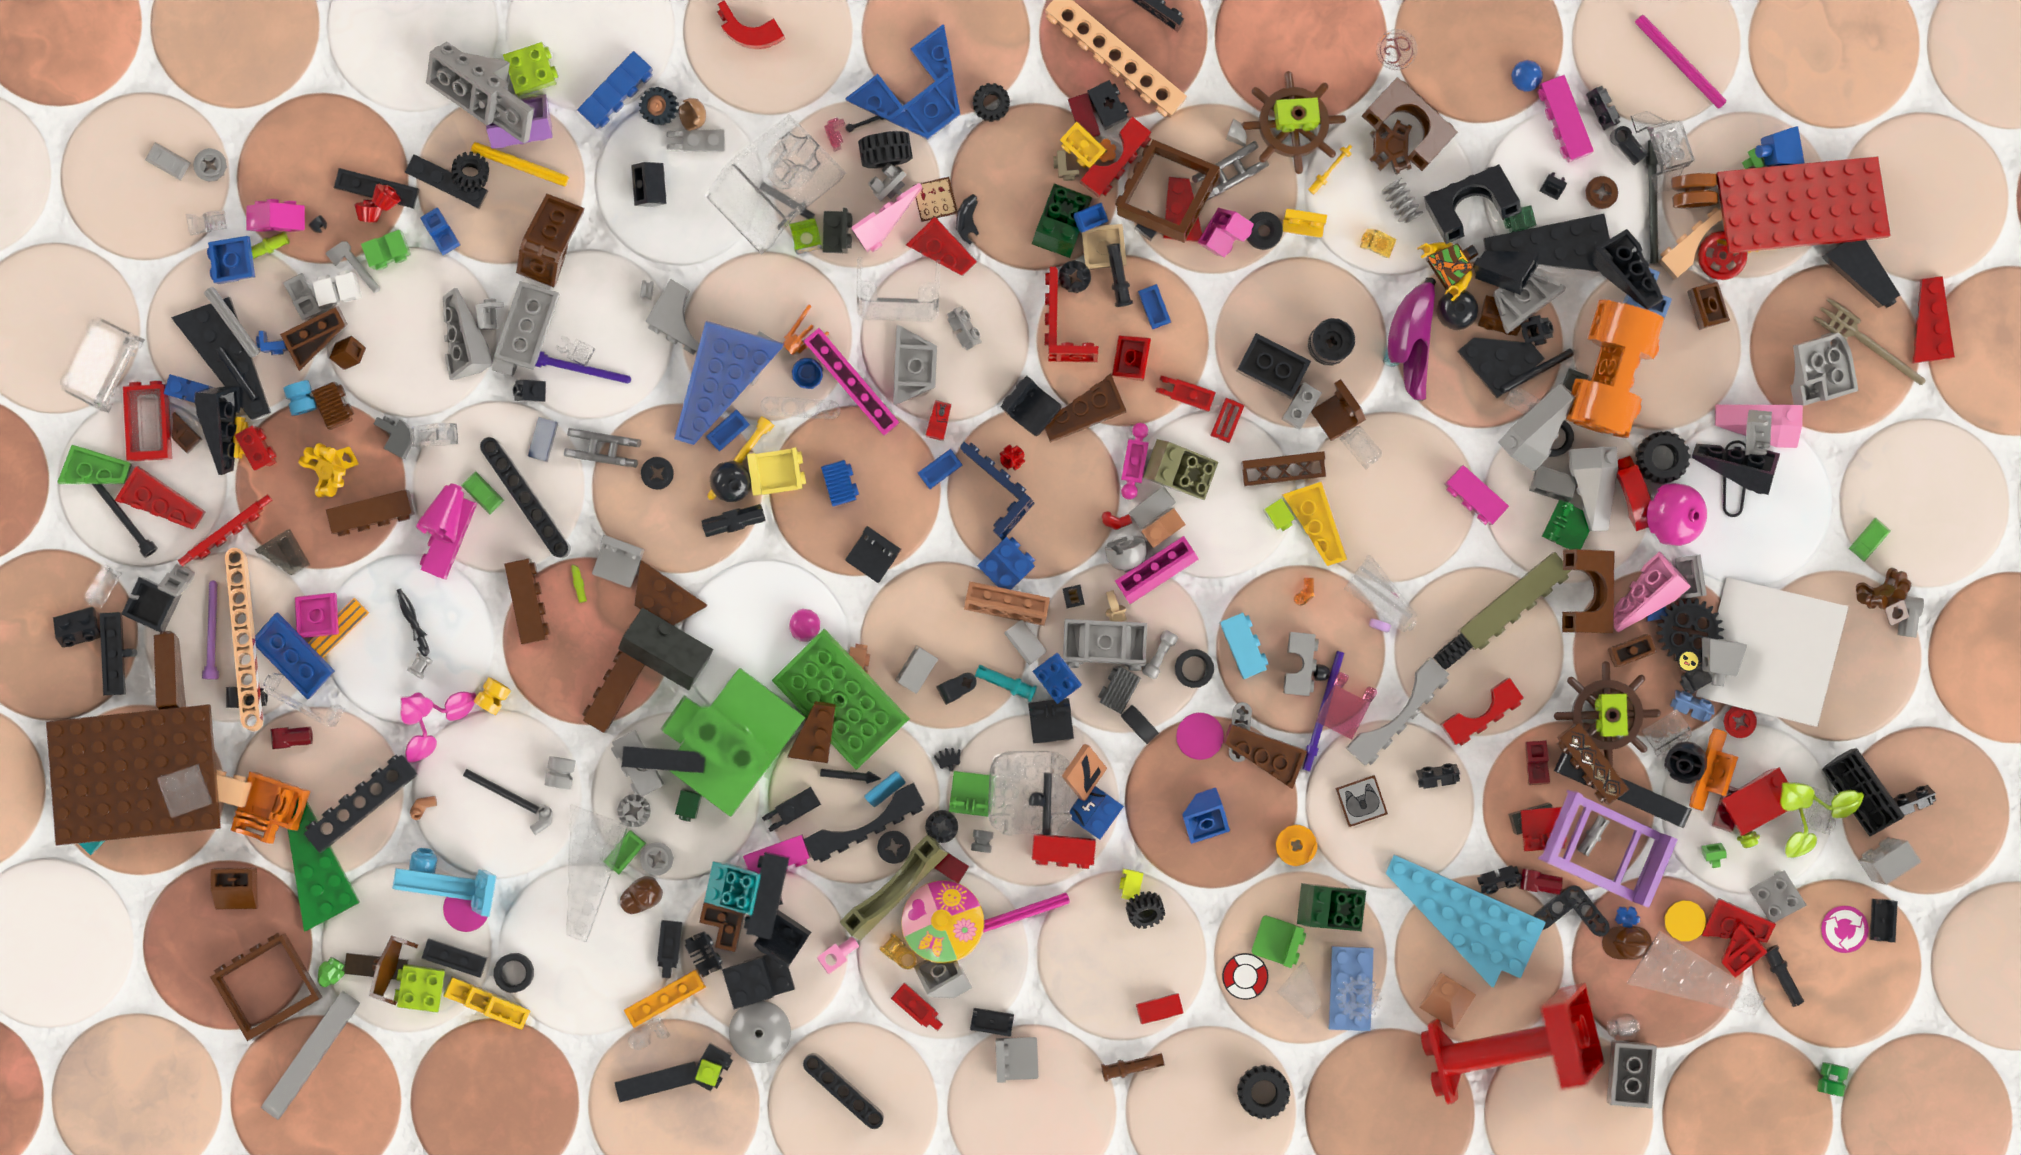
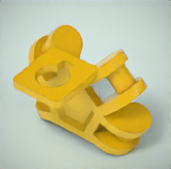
[298,443,359,498]

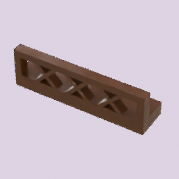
[1241,451,1326,486]

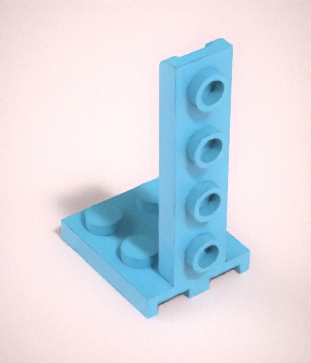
[392,868,496,917]

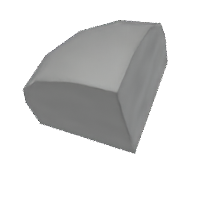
[1226,119,1247,147]

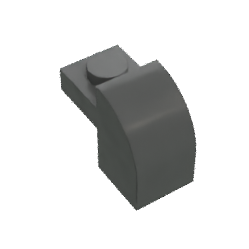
[374,416,413,459]

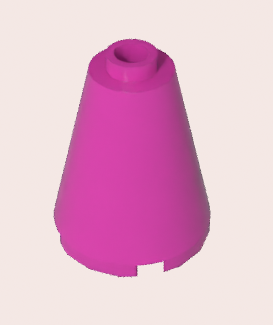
[416,483,464,543]

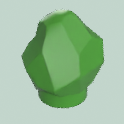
[318,957,345,987]

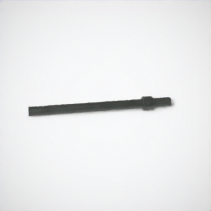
[1646,140,1659,263]

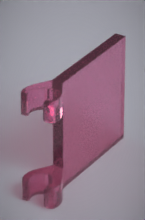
[1316,672,1377,740]

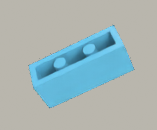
[1219,613,1268,679]

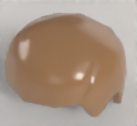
[678,98,706,131]

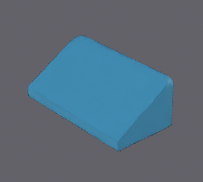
[864,771,906,807]

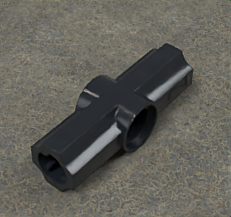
[701,504,766,538]

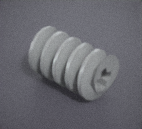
[1381,177,1423,223]

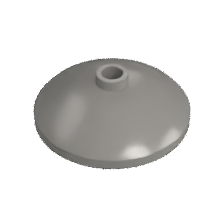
[729,1001,791,1063]

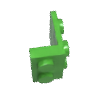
[1251,915,1306,968]

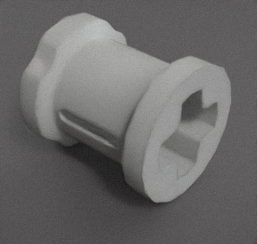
[407,652,433,679]

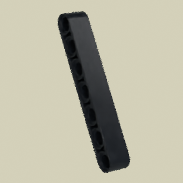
[480,437,571,558]
[1554,752,1692,828]

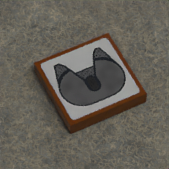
[1335,775,1388,827]

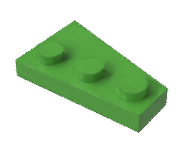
[57,445,132,484]

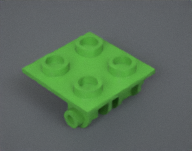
[949,771,995,817]

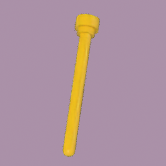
[707,416,775,500]

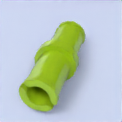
[251,231,290,260]

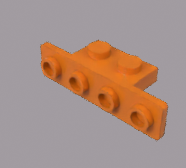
[1689,728,1738,811]

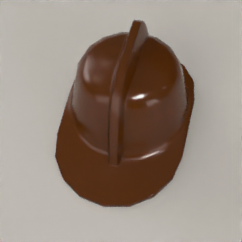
[1602,926,1652,959]

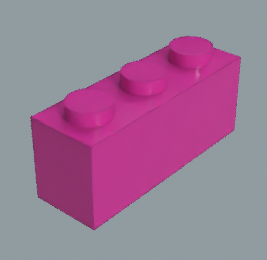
[1445,465,1509,525]
[743,834,811,874]

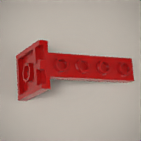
[1044,267,1099,362]

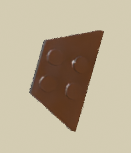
[634,561,708,626]

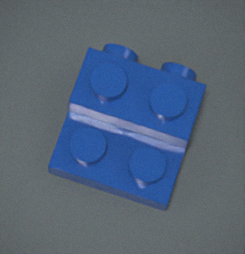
[207,236,255,284]
[977,537,1035,590]

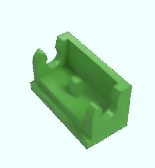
[660,695,701,744]

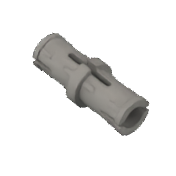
[1577,815,1610,857]

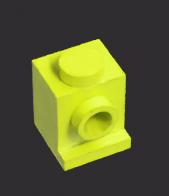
[1119,868,1144,900]

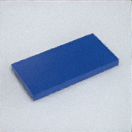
[255,612,335,700]

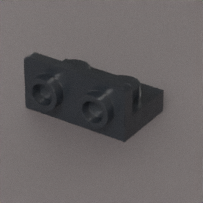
[689,1043,733,1092]

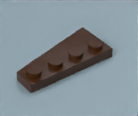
[1223,723,1307,789]

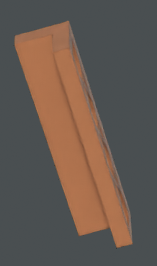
[964,581,1050,626]

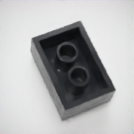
[1236,333,1311,400]

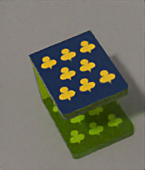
[789,218,823,254]

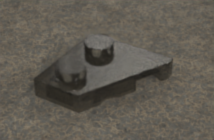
[255,529,310,576]

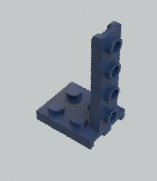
[960,442,1035,540]

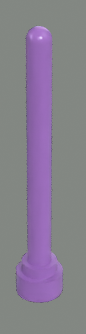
[202,580,219,679]

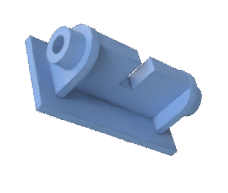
[1670,690,1715,722]

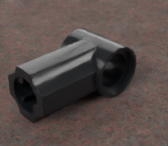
[1610,126,1648,165]
[226,687,268,708]

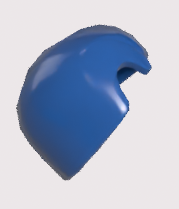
[1511,60,1543,92]
[792,358,823,389]

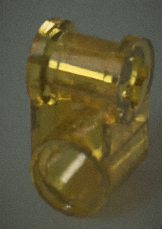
[879,933,918,970]

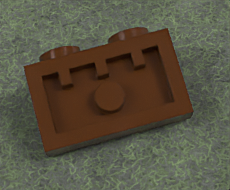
[1478,295,1521,336]

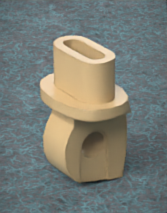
[1105,590,1127,622]

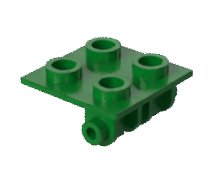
[1542,499,1590,549]

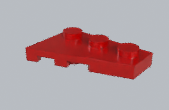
[1163,177,1202,242]

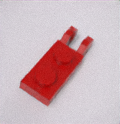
[1155,375,1216,412]

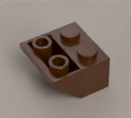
[211,867,258,910]

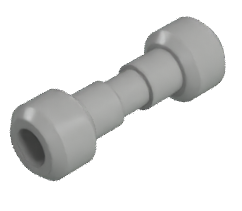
[1142,630,1178,679]

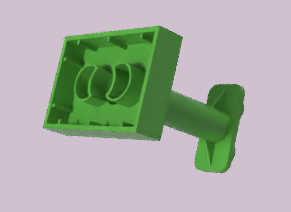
[670,668,806,817]

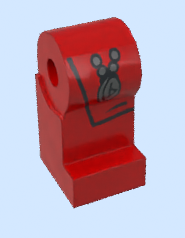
[926,400,952,441]

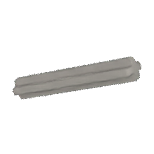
[204,287,260,357]

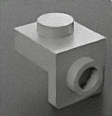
[476,299,504,330]

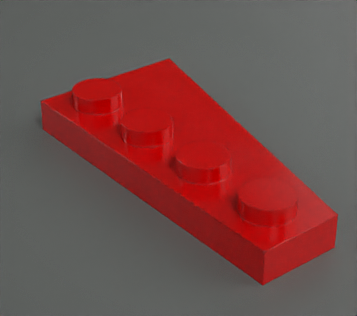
[1912,276,1955,364]
[114,466,206,529]

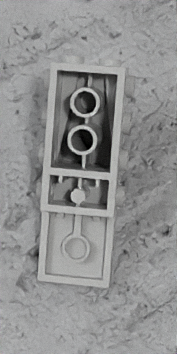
[426,42,534,144]

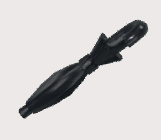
[396,588,430,656]

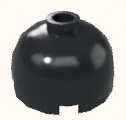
[1437,290,1479,331]
[710,461,751,502]
[1664,741,1707,784]

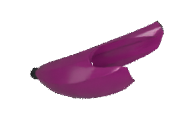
[1387,277,1436,401]

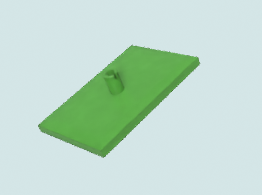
[772,628,910,770]

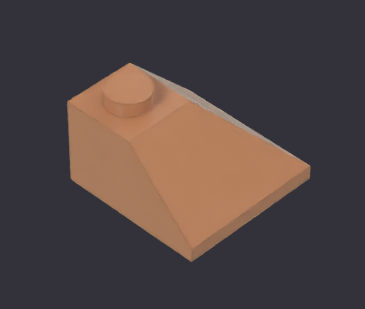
[1419,973,1476,1030]

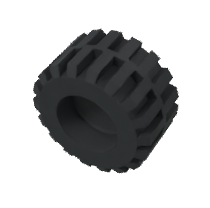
[858,131,913,168]
[1635,431,1691,484]
[1237,1065,1290,1119]

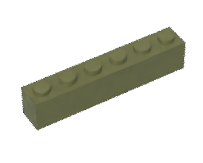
[1458,552,1570,650]

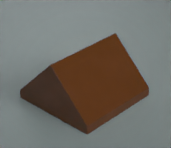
[1687,282,1730,330]

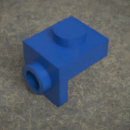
[256,331,288,356]

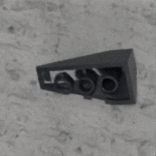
[1590,229,1664,310]
[194,386,240,475]

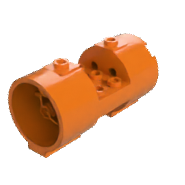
[1566,300,1664,438]

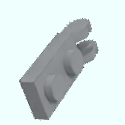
[667,130,725,152]

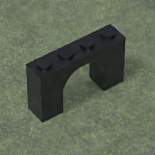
[1424,164,1521,244]

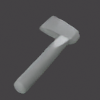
[325,241,380,293]

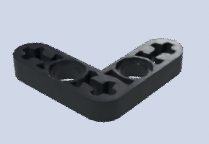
[1533,885,1610,937]

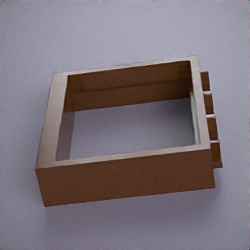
[1115,139,1220,243]
[210,933,323,1041]

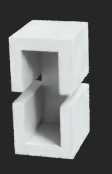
[312,270,362,308]

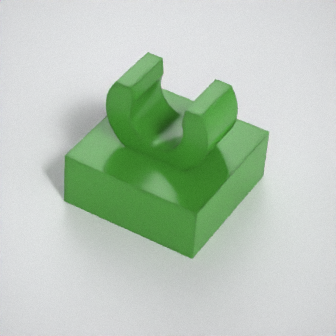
[1742,148,1766,169]
[1701,843,1727,868]

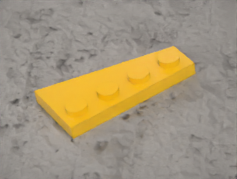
[1282,482,1347,566]

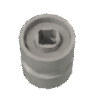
[544,756,576,789]

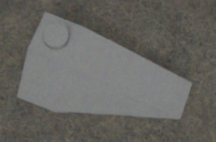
[443,288,492,380]
[1498,383,1575,471]
[1569,447,1618,531]

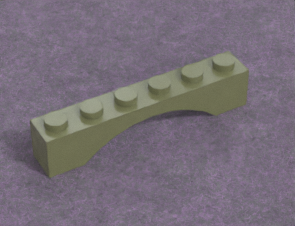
[840,835,948,941]

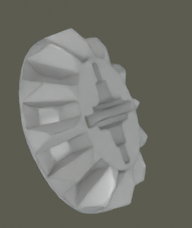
[193,148,227,182]
[617,794,651,828]
[640,842,674,876]

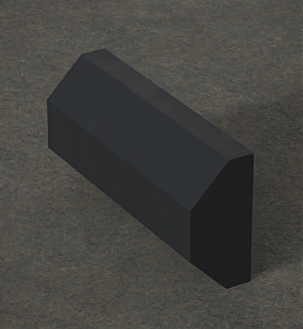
[1822,748,1905,837]

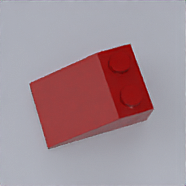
[1721,767,1788,836]

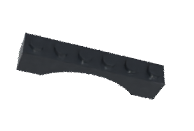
[803,782,925,863]

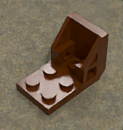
[516,193,585,288]

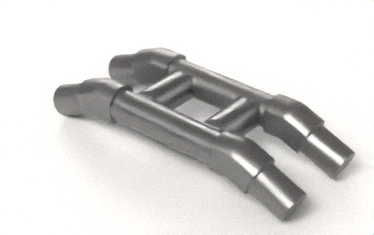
[1192,141,1269,200]
[564,428,641,468]

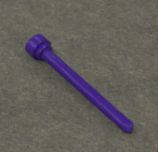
[535,351,631,384]

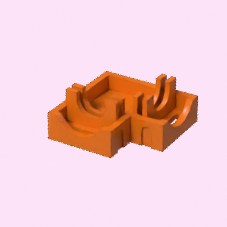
[230,771,310,844]

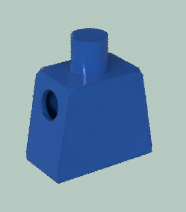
[1755,126,1805,167]

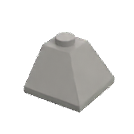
[914,960,972,998]

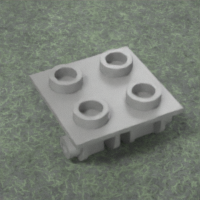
[1749,870,1807,922]

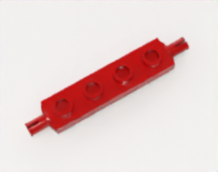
[178,494,273,567]

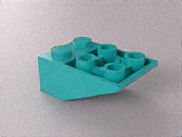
[704,861,761,915]

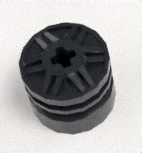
[1308,318,1355,366]

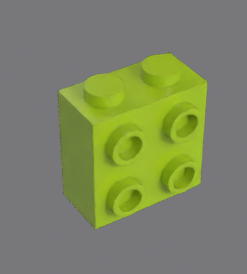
[503,42,558,97]
[394,964,445,1013]

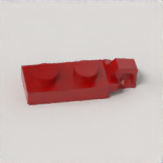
[891,982,943,1031]

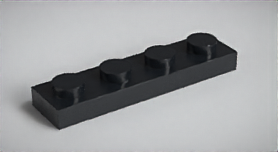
[405,154,488,209]

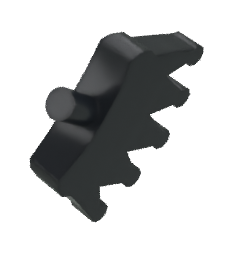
[934,748,961,771]

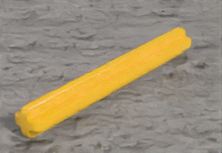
[471,142,569,186]

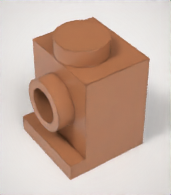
[849,644,870,674]

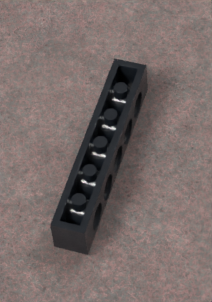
[304,754,419,853]

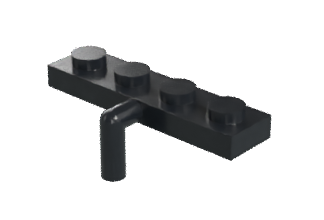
[99,612,137,696]

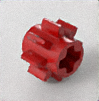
[999,444,1025,471]

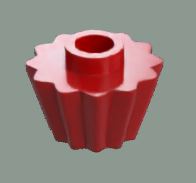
[372,183,401,211]
[354,199,382,223]

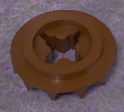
[1585,176,1618,209]

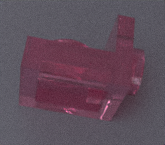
[824,118,845,152]

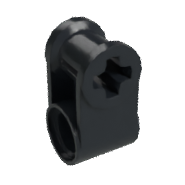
[936,672,977,705]

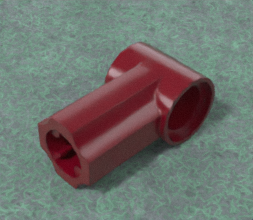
[270,727,313,749]
[1519,869,1563,895]

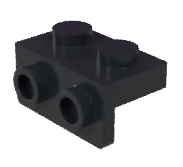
[53,607,101,648]

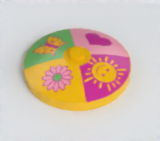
[901,880,984,964]

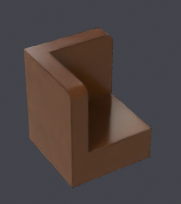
[329,336,366,370]

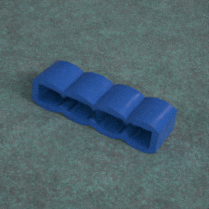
[577,51,653,129]

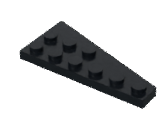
[1483,213,1610,272]

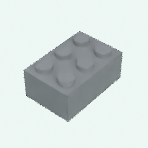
[1858,837,1921,885]
[1607,1040,1657,1108]

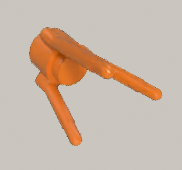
[783,305,829,355]

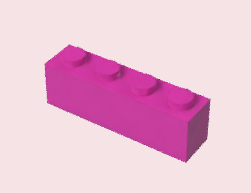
[1538,75,1594,163]
[420,498,478,580]
[1115,536,1199,604]

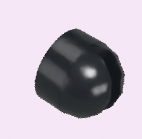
[308,215,327,233]
[1314,664,1330,681]
[1029,792,1045,806]

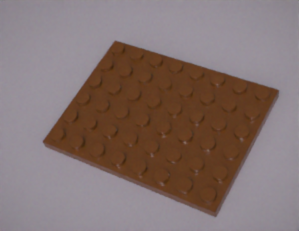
[46,704,221,846]

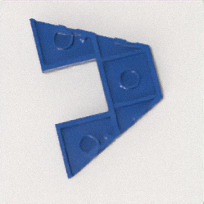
[845,24,960,140]

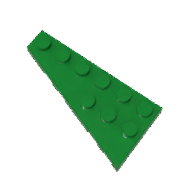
[288,798,360,932]

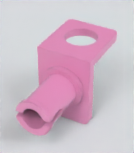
[817,937,859,974]

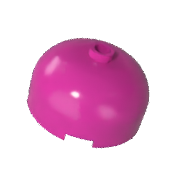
[1647,483,1707,546]

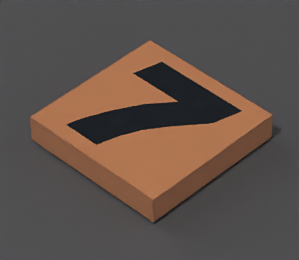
[1061,744,1107,801]

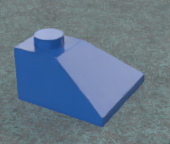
[1182,787,1230,844]

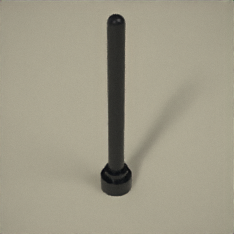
[92,484,158,558]

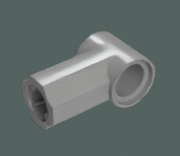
[1897,596,1924,638]

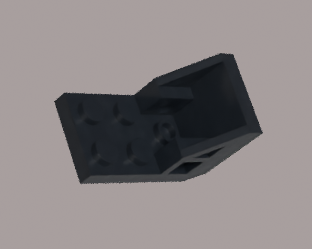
[1131,0,1184,32]

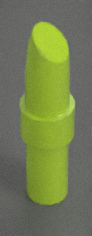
[571,564,587,603]

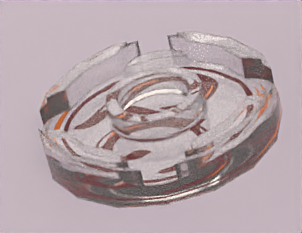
[1376,29,1417,70]

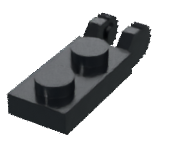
[762,787,821,832]

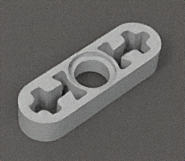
[1229,702,1252,762]

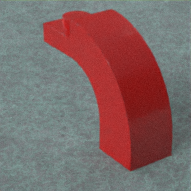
[717,0,785,49]
[1617,456,1651,532]

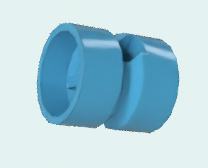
[283,380,317,416]

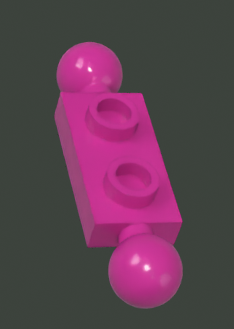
[1121,423,1149,500]

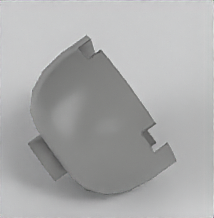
[1105,536,1147,572]

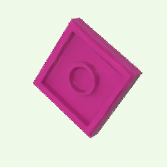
[295,593,339,638]

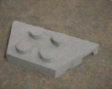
[1493,274,1566,334]
[893,325,937,405]

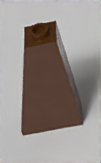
[154,631,186,710]

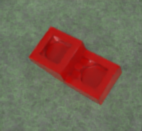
[1136,993,1184,1024]

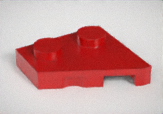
[1721,921,1767,978]

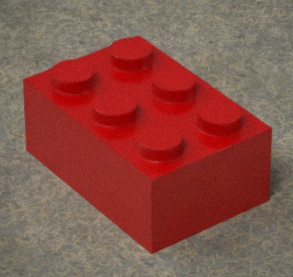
[1032,833,1096,869]

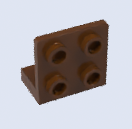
[1311,379,1366,441]

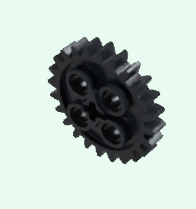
[1656,598,1724,663]

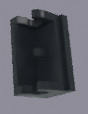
[1870,899,1898,943]
[970,1008,1014,1037]

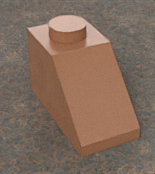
[1141,508,1186,549]

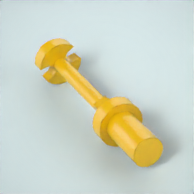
[1308,144,1352,195]

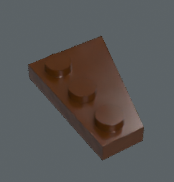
[787,701,836,763]

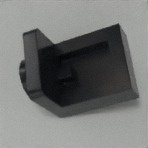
[513,380,546,402]

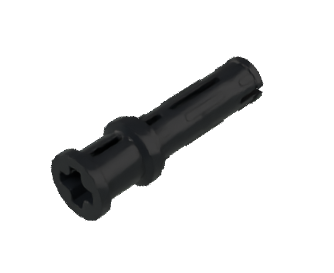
[1107,243,1133,307]
[1763,945,1804,1007]

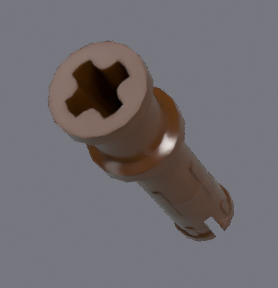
[1101,1053,1165,1082]

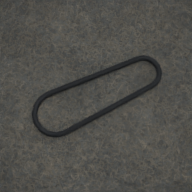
[1723,440,1746,517]

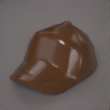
[620,876,663,914]

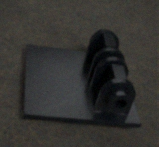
[1028,698,1074,744]
[685,931,723,978]

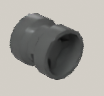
[971,830,994,853]

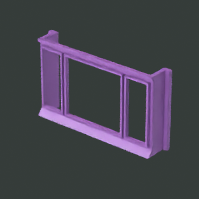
[1537,790,1678,908]

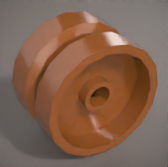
[1671,173,1719,208]

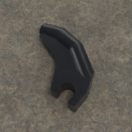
[956,194,979,246]

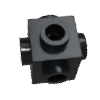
[1521,315,1554,346]

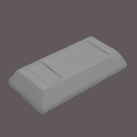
[145,143,191,180]

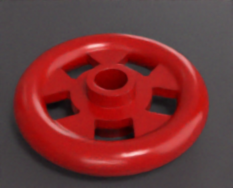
[1698,231,1748,280]

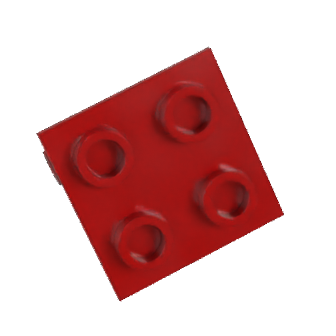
[1520,807,1567,852]

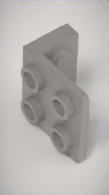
[592,535,645,588]
[996,1037,1038,1083]

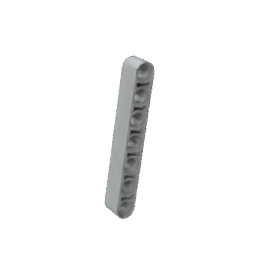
[261,991,360,1120]

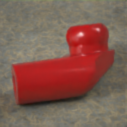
[1101,511,1132,530]

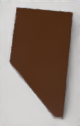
[172,412,202,453]

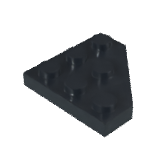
[1457,338,1545,399]

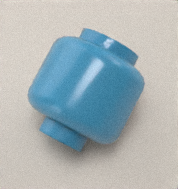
[409,848,437,873]

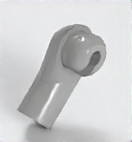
[530,805,553,835]

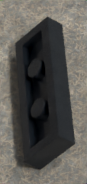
[421,938,487,978]

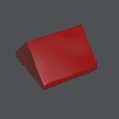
[1112,335,1151,381]

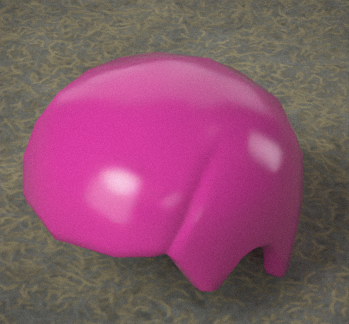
[789,609,821,642]

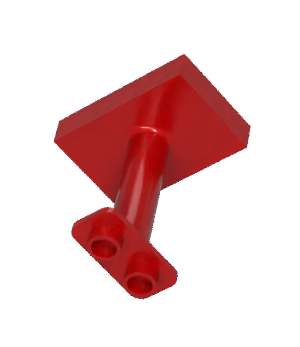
[1421,983,1605,1105]

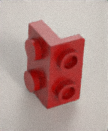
[235,425,277,471]

